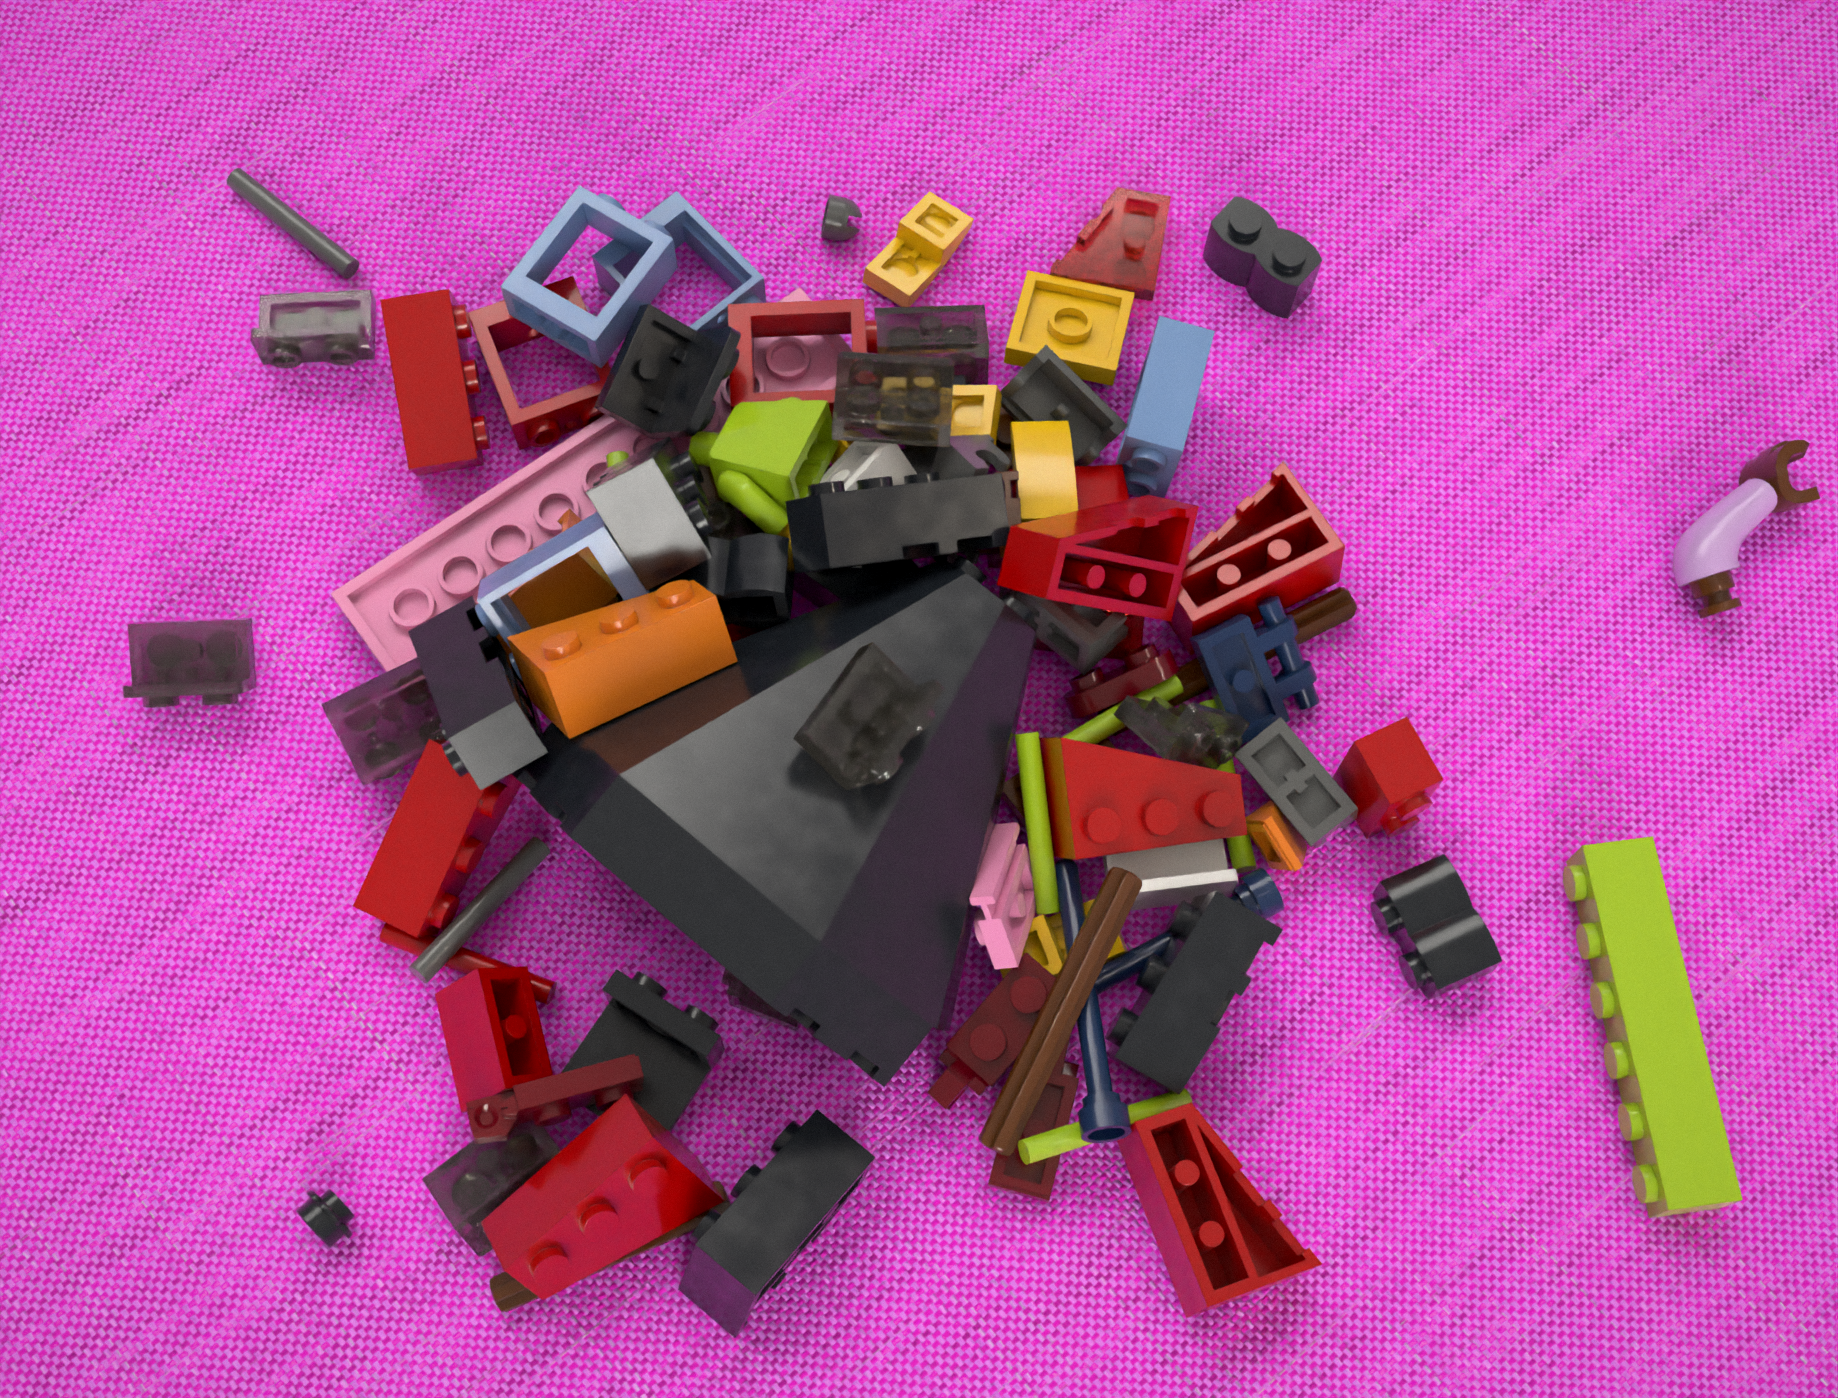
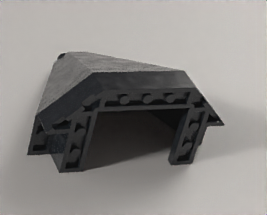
[511,555,1037,1087]

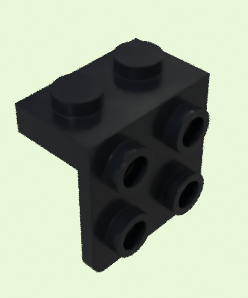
[594,304,741,439]
[561,969,725,1132]

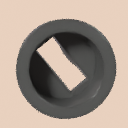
[821,194,862,241]

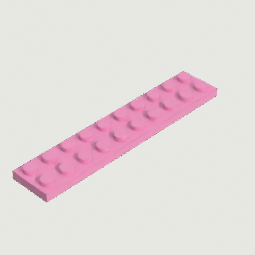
[330,287,854,689]

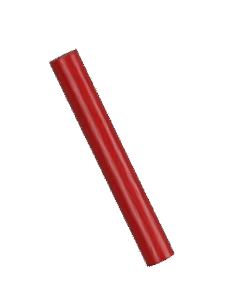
[380,923,557,1005]

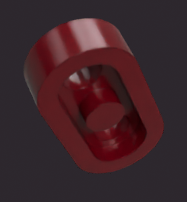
[1063,642,1180,719]

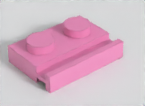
[969,822,1036,969]

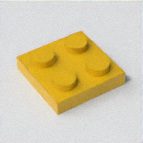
[1004,270,1135,386]

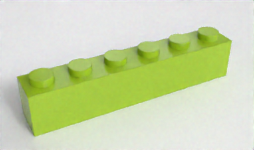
[1563,836,1743,1218]

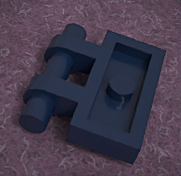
[1189,596,1320,746]

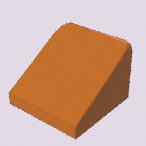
[1246,800,1307,871]

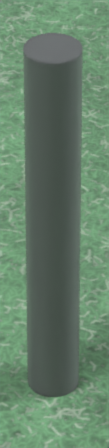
[227,168,359,279]
[409,837,550,984]

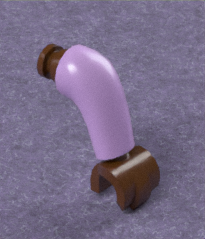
[1673,440,1820,619]

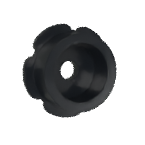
[296,1189,355,1248]

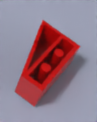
[380,289,491,476]
[1167,461,1345,656]
[997,495,1199,622]
[1039,737,1248,860]
[353,739,522,938]
[481,1093,725,1300]
[1116,1102,1322,1319]

